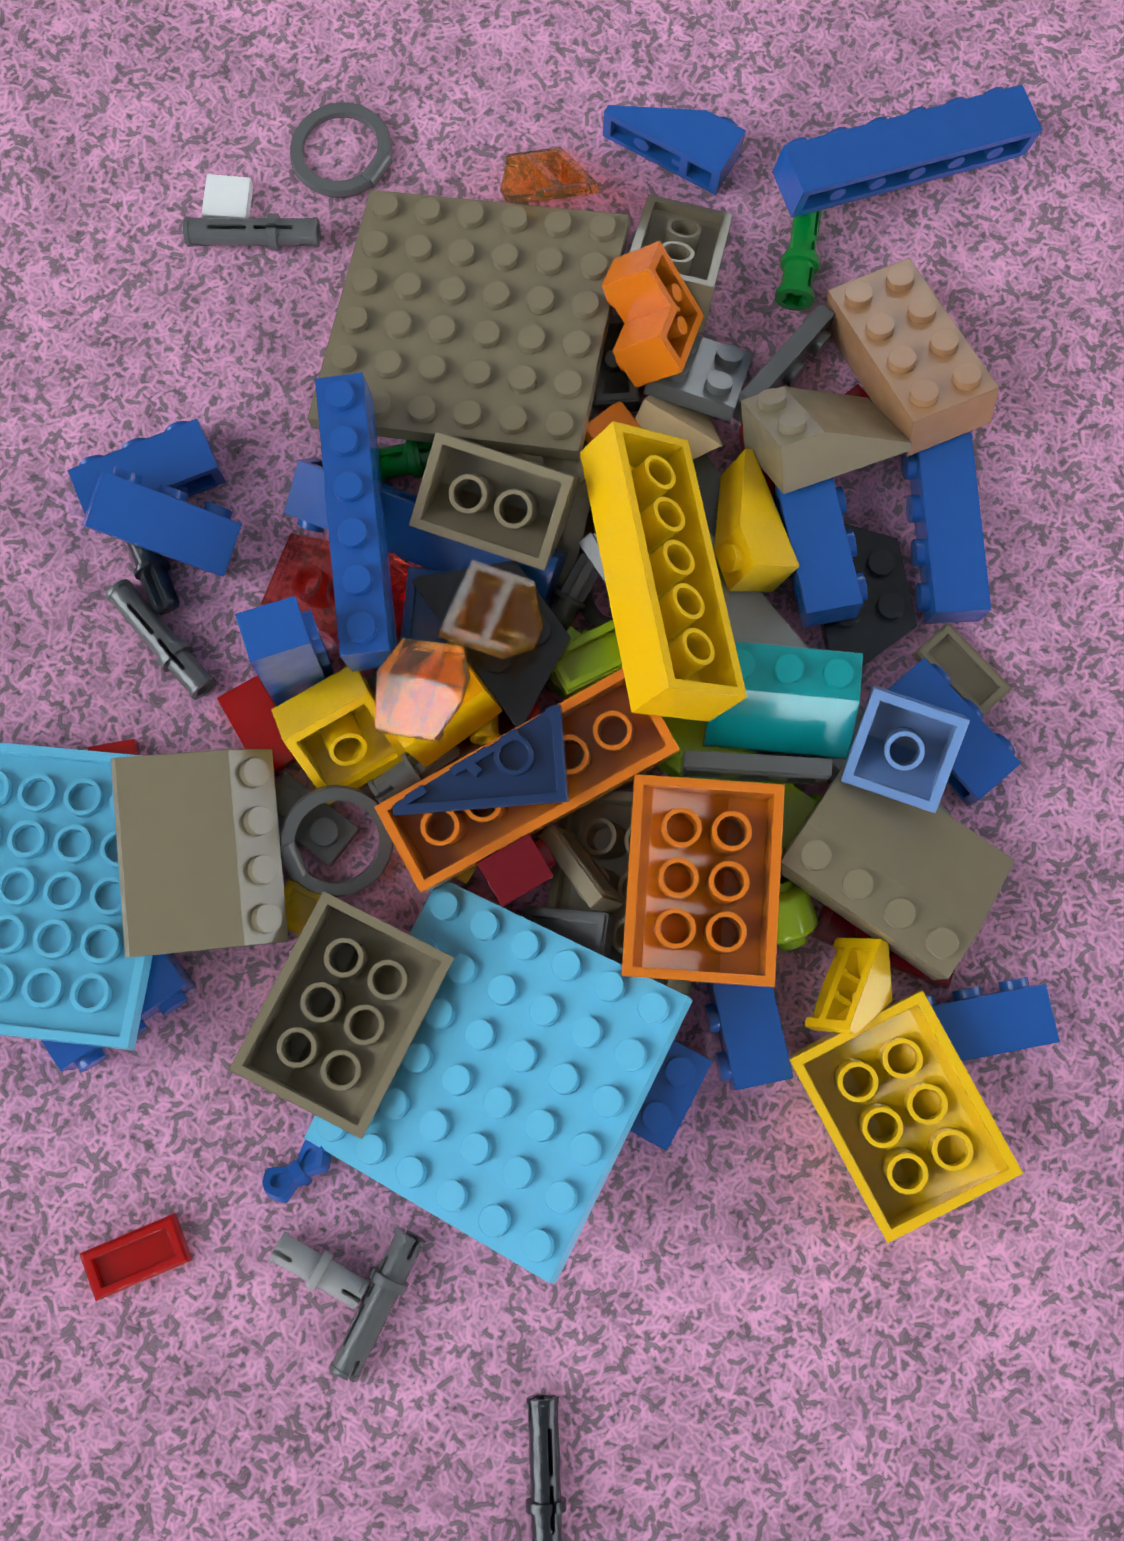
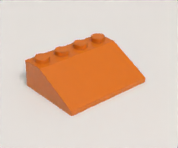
[621,774,785,987]

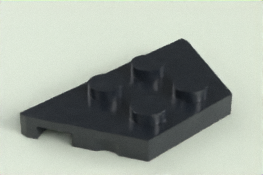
[820,524,917,667]
[412,561,572,727]

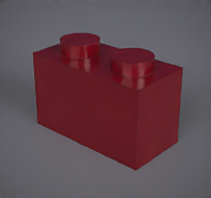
[477,833,556,908]

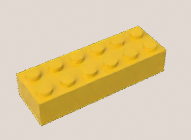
[580,421,747,722]

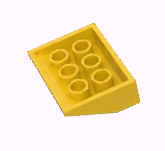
[789,990,1023,1244]

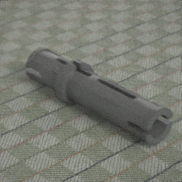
[183,213,321,251]
[105,579,216,700]
[329,1227,426,1382]

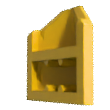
[805,938,893,1034]

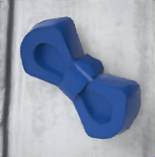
[262,1139,331,1203]

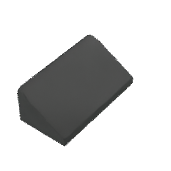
[594,315,640,411]

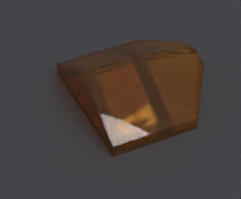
[500,147,599,204]
[439,560,543,659]
[375,638,470,742]

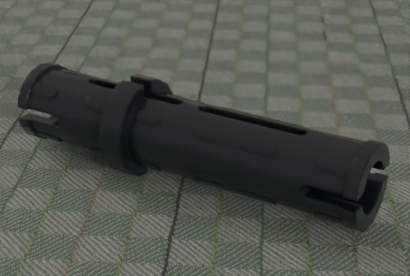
[526,1394,566,1541]

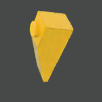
[714,449,799,592]

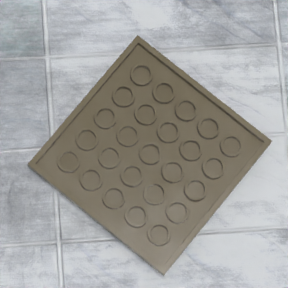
[307,190,630,461]

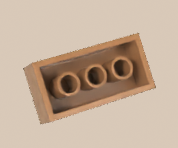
[826,258,999,457]

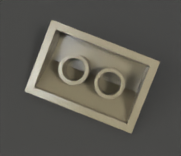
[409,432,581,571]

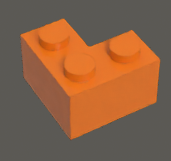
[601,241,704,388]

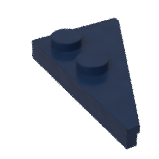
[393,705,569,816]

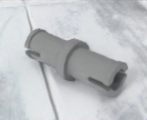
[268,1231,370,1310]

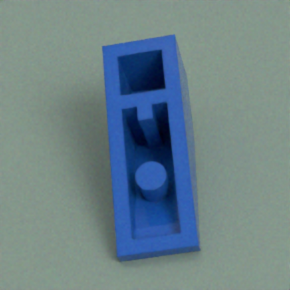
[603,105,746,195]

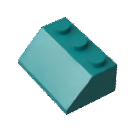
[703,641,863,760]

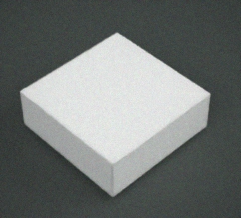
[201,174,253,218]

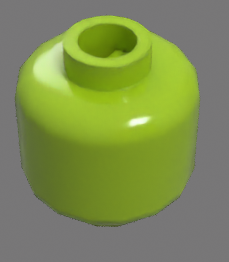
[777,876,818,951]

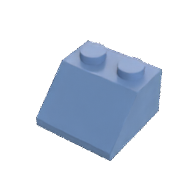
[841,685,970,813]

